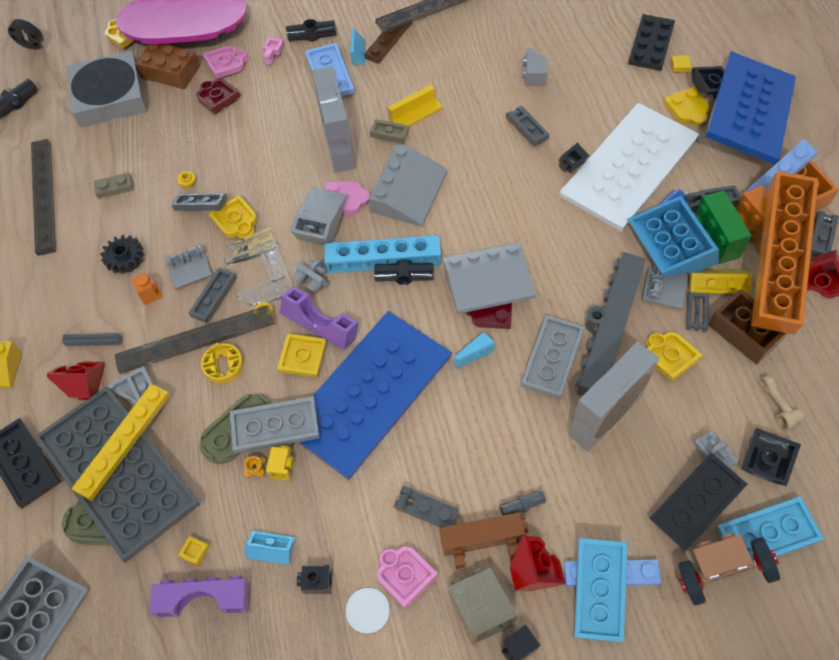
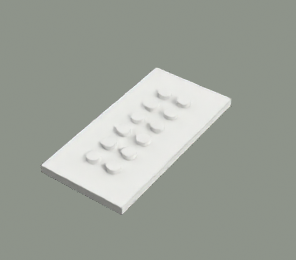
[559,103,700,232]

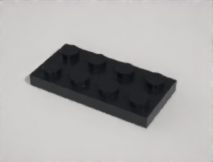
[628,14,675,71]
[0,418,61,509]
[649,453,748,552]

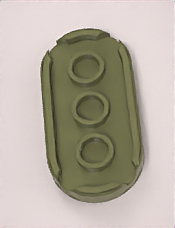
[200,394,272,464]
[62,501,111,545]

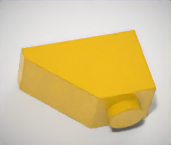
[0,341,22,388]

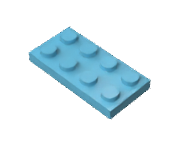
[716,496,824,560]
[574,538,627,642]

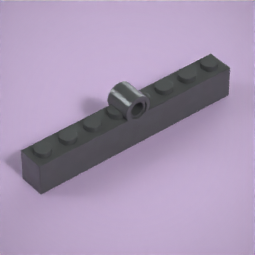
[575,252,646,396]

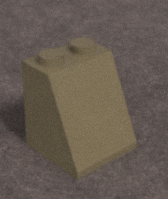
[448,567,517,645]

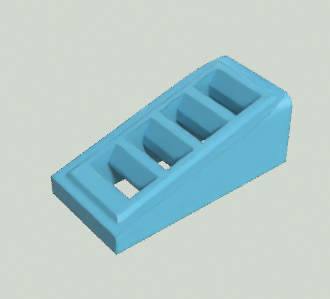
[454,333,495,369]

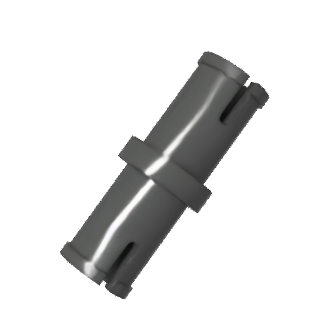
[499,490,546,516]

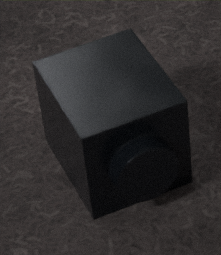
[501,624,541,660]

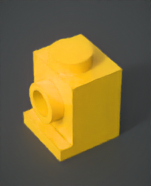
[266,445,294,481]

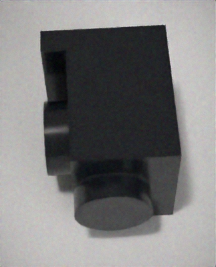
[559,142,589,174]
[297,565,332,594]

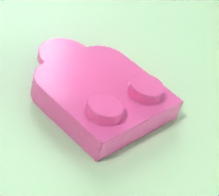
[202,46,248,79]
[325,181,370,215]
[377,547,439,609]

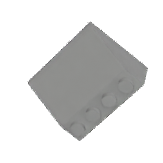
[369,144,447,227]
[443,242,535,314]
[0,555,88,660]

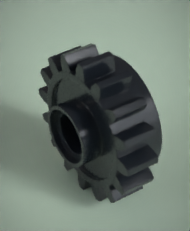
[100,235,145,274]

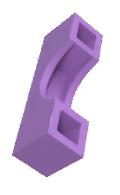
[280,286,358,350]
[149,576,250,618]

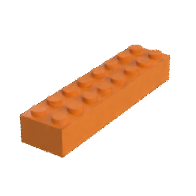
[751,171,819,335]

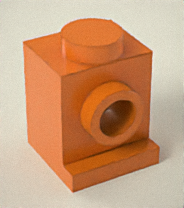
[131,272,163,305]

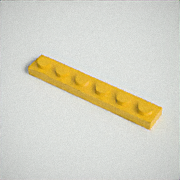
[71,384,170,501]

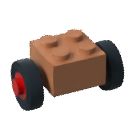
[678,533,780,606]

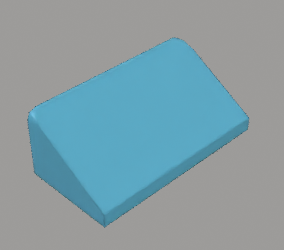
[350,28,366,65]
[245,530,296,565]

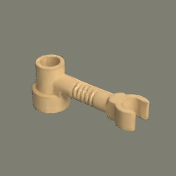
[759,375,804,430]

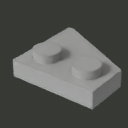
[108,366,154,405]

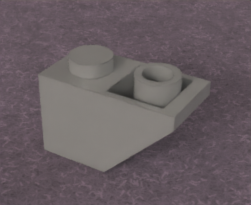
[522,48,547,86]

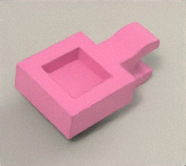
[263,37,284,65]

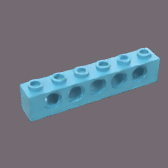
[325,235,441,273]

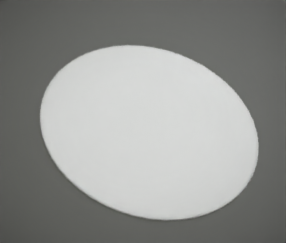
[346,588,390,634]

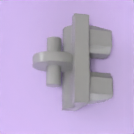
[292,259,330,294]
[693,430,739,468]

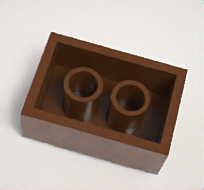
[708,289,788,364]

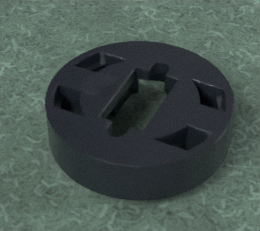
[8,19,44,50]

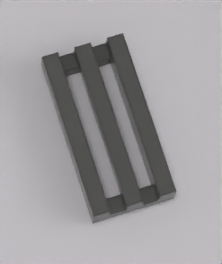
[686,292,709,332]

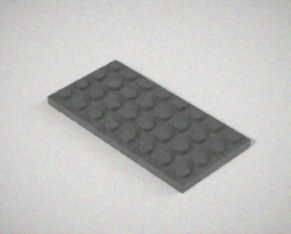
[34,386,201,563]

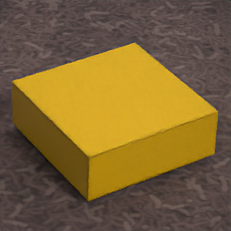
[671,55,691,73]
[177,535,210,567]

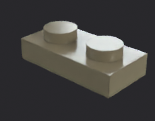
[370,119,409,143]
[94,172,133,199]

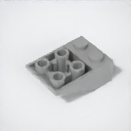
[290,187,348,245]

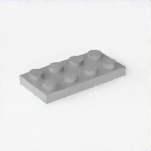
[521,315,585,400]
[230,396,320,454]

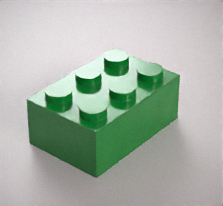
[695,190,752,264]

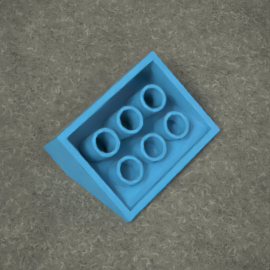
[628,196,719,276]

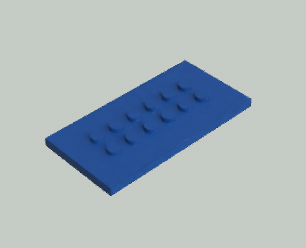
[705,51,796,165]
[298,311,452,480]

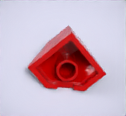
[807,249,839,299]
[47,361,105,400]
[510,536,566,591]

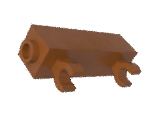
[439,512,528,569]

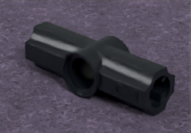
[286,19,336,42]
[0,78,38,118]
[374,259,433,285]

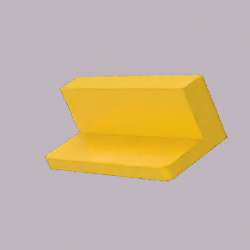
[388,84,442,127]
[688,269,753,294]

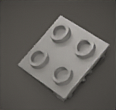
[164,245,212,289]
[642,265,688,309]

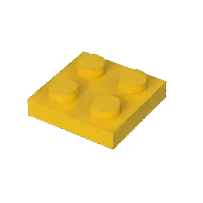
[277,333,327,378]

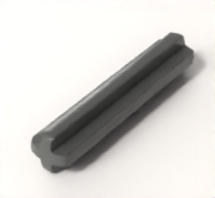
[62,333,122,346]

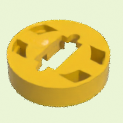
[201,343,244,384]

